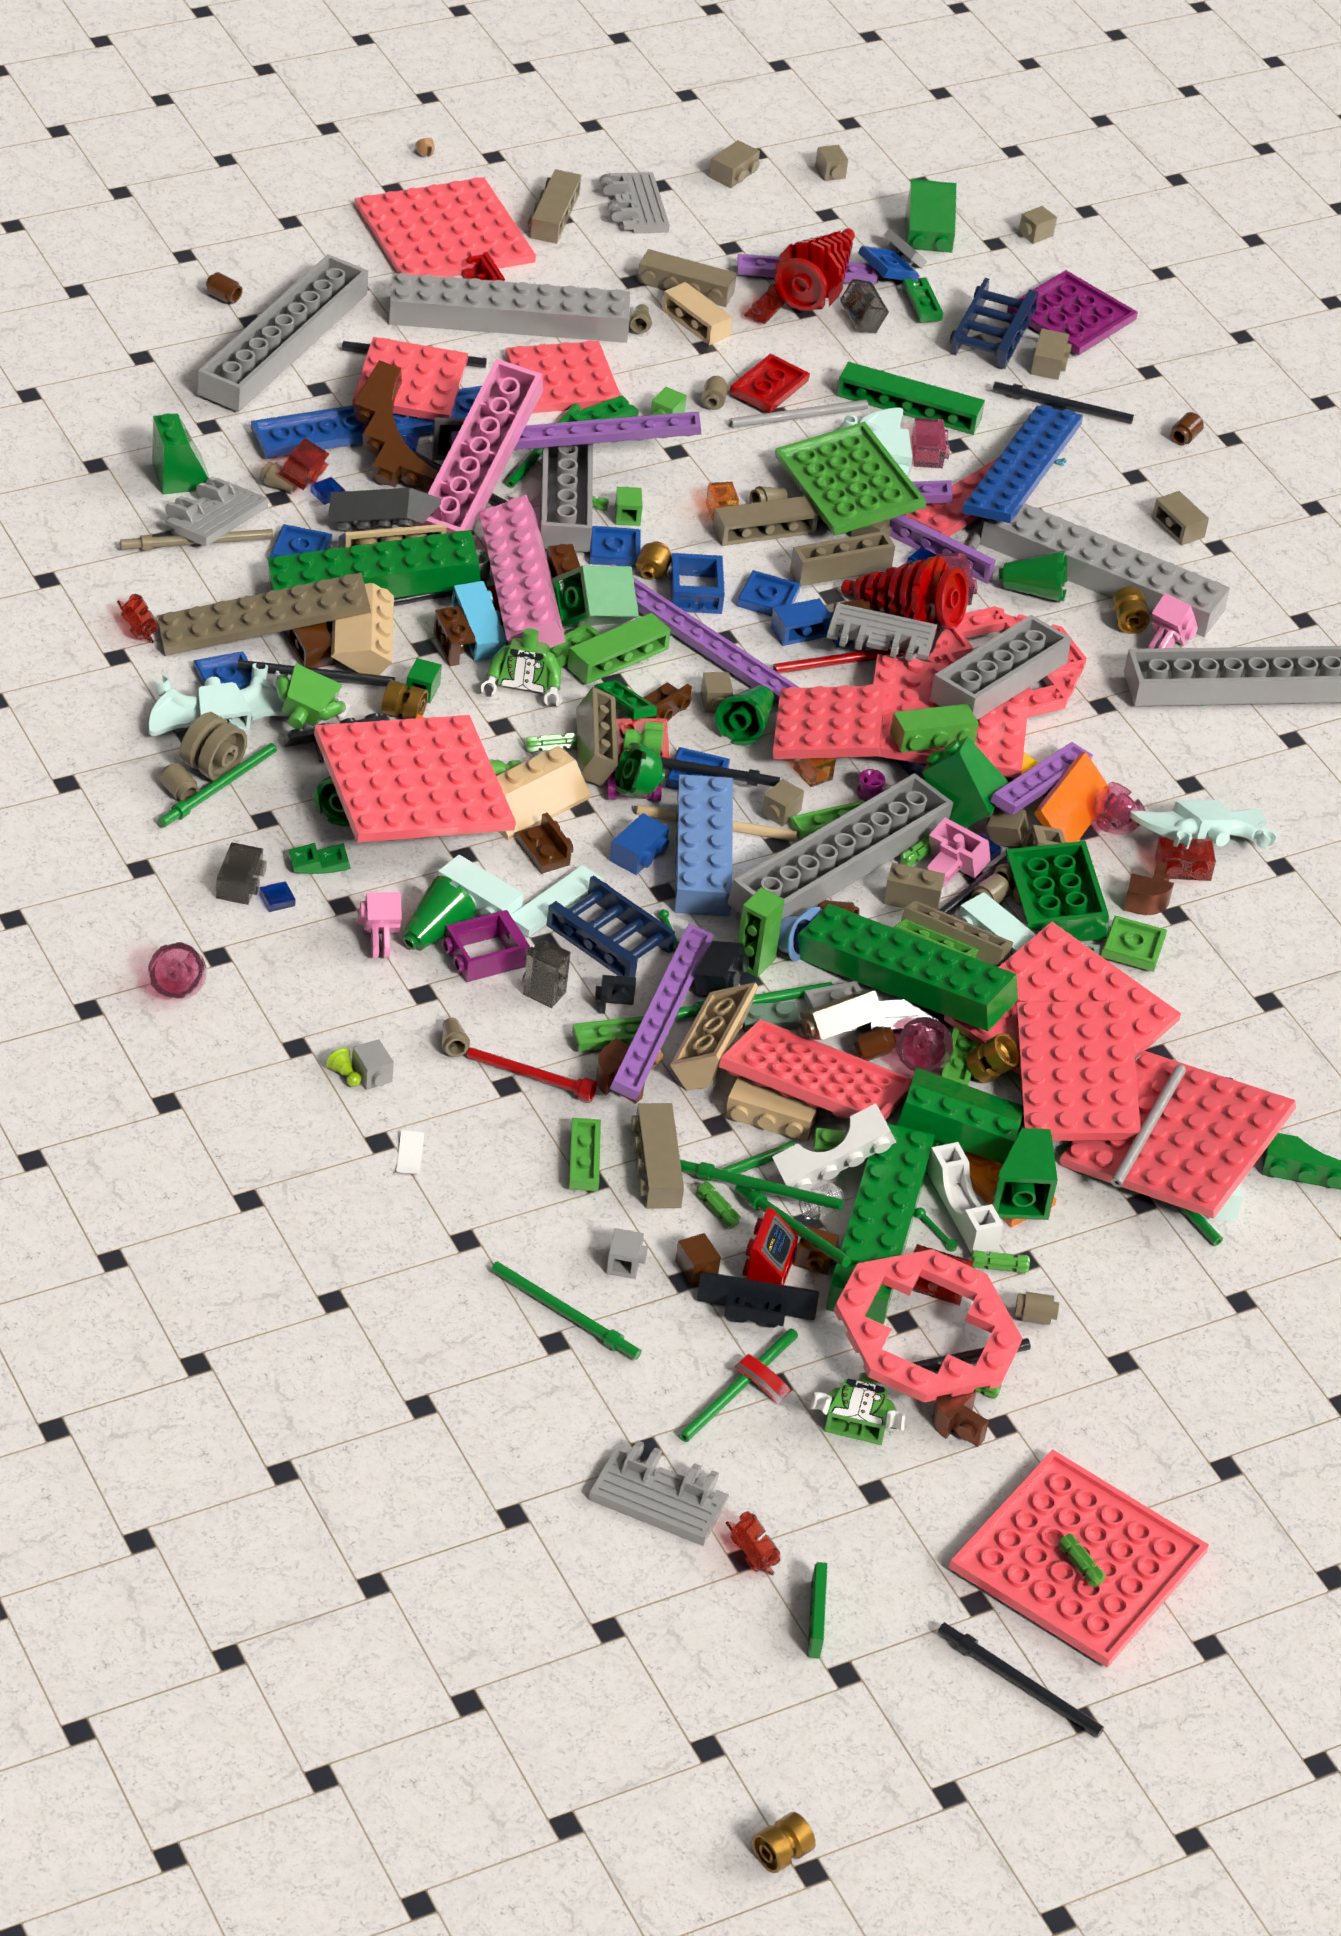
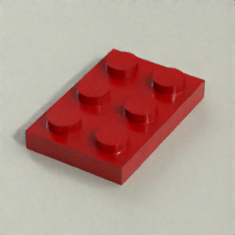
[730,353,810,413]

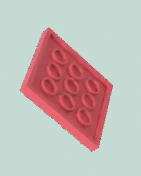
[353,337,468,420]
[505,340,621,413]
[773,684,886,759]

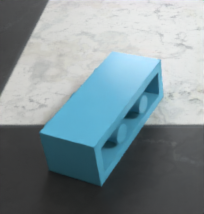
[451,581,509,661]

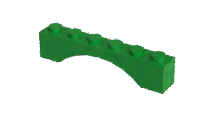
[1262,1133,1341,1190]

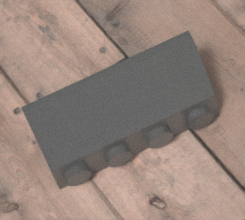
[328,488,442,531]

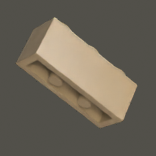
[662,282,733,345]
[725,1076,819,1142]

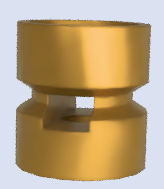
[1112,586,1150,634]
[381,680,428,719]
[966,1033,1020,1083]
[752,1812,816,1873]

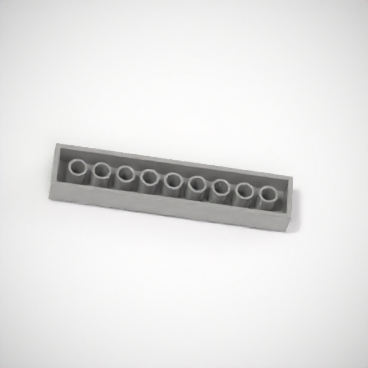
[197,254,368,412]
[389,273,630,343]
[980,504,1230,637]
[1124,646,1341,706]
[728,773,954,921]

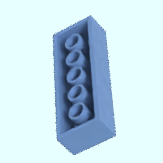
[675,774,733,916]

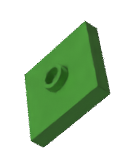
[1101,915,1167,972]

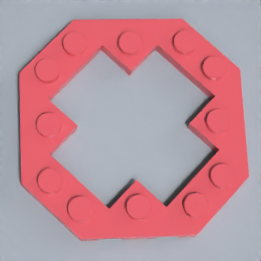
[927,606,1087,718]
[834,1249,1023,1402]

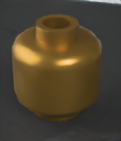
[636,541,672,580]

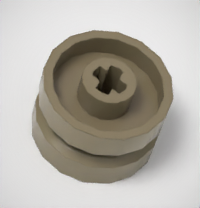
[180,712,247,781]

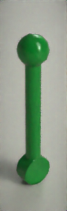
[658,909,680,953]
[915,1207,958,1252]

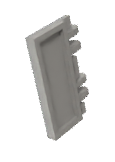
[600,172,670,234]
[165,477,268,546]
[827,603,937,661]
[589,1440,729,1546]

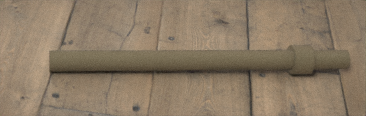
[120,529,273,551]

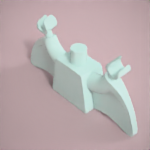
[840,408,913,477]
[149,663,290,736]
[1129,800,1277,849]

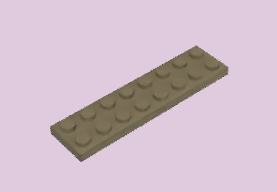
[157,573,371,656]

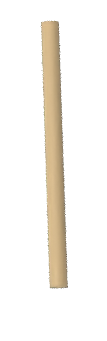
[636,804,797,842]

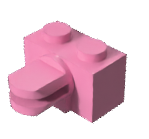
[1148,593,1198,649]
[927,818,991,886]
[358,892,402,958]

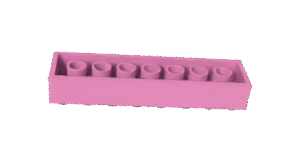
[417,358,543,533]
[479,495,566,648]

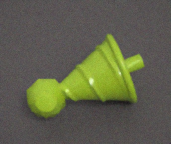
[326,1048,362,1087]

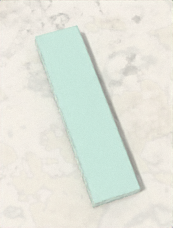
[511,865,603,937]

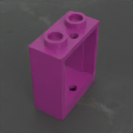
[442,910,530,982]

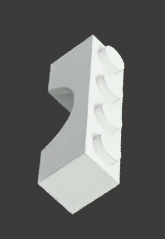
[772,1103,896,1191]
[927,1142,1004,1255]

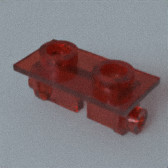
[744,284,786,324]
[117,594,158,644]
[726,1511,781,1575]

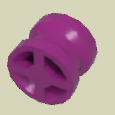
[857,769,886,801]

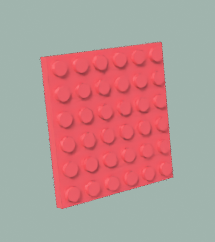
[355,177,536,277]
[873,654,1030,778]
[314,715,516,843]
[944,922,1181,1076]
[1060,1051,1296,1219]
[949,1449,1209,1668]

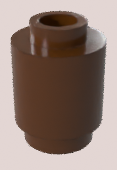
[206,272,243,303]
[1170,412,1204,446]
[854,1026,898,1061]

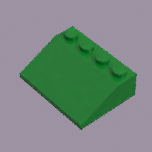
[1006,841,1109,941]
[897,1067,1023,1164]

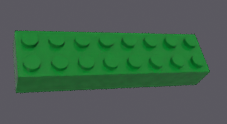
[267,530,480,598]
[798,904,1018,1031]
[826,1123,935,1324]

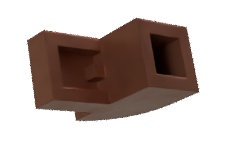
[1123,861,1174,915]
[596,1038,645,1104]
[932,1389,989,1447]

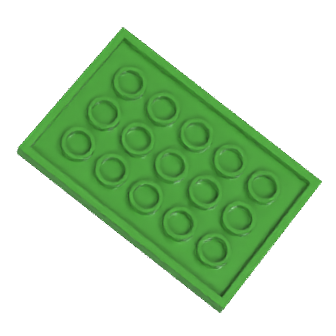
[775,421,926,536]

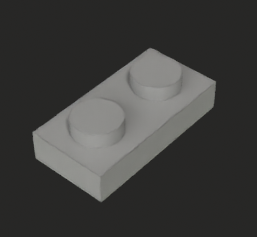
[884,228,928,269]
[804,981,861,1009]

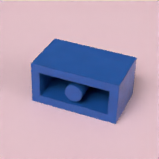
[771,598,832,646]
[609,813,670,875]

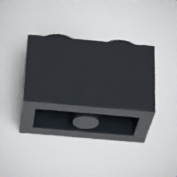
[693,941,749,997]

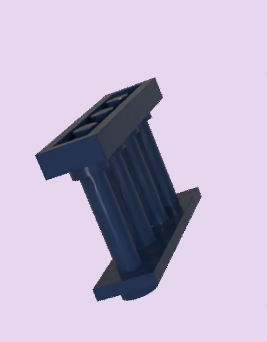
[949,278,1038,369]
[546,875,675,977]

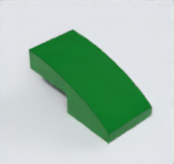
[289,843,351,874]

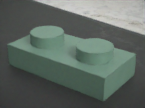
[742,1002,800,1032]

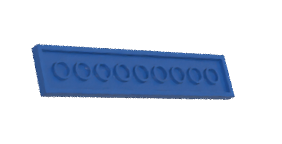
[251,385,482,458]
[963,405,1083,523]

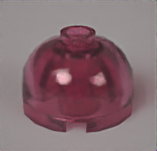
[1093,782,1146,835]
[148,942,207,1000]
[896,1017,954,1073]

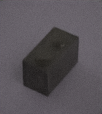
[840,278,889,334]
[216,842,267,905]
[522,939,571,1008]

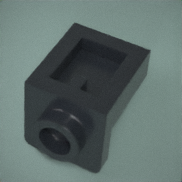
[594,975,636,1014]

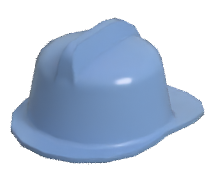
[778,907,822,961]

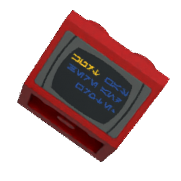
[742,1207,798,1285]

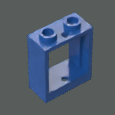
[670,553,725,614]

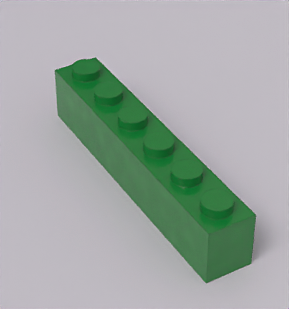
[837,361,985,435]

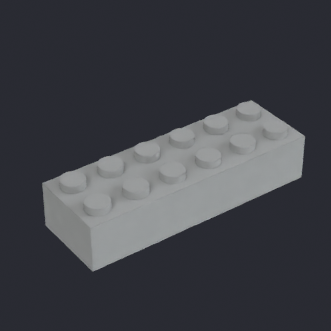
[540,444,593,552]
[930,615,1072,720]

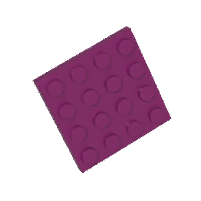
[1006,270,1138,355]

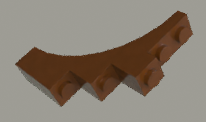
[353,360,439,492]

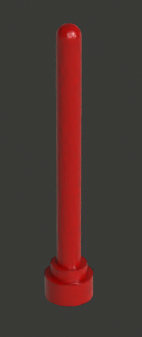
[465,1047,597,1103]

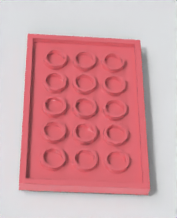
[1017,1001,1141,1141]
[719,1019,912,1120]

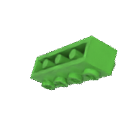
[567,613,671,685]

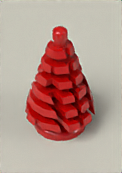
[775,228,855,311]
[841,556,969,633]

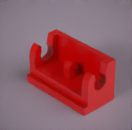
[462,252,505,282]

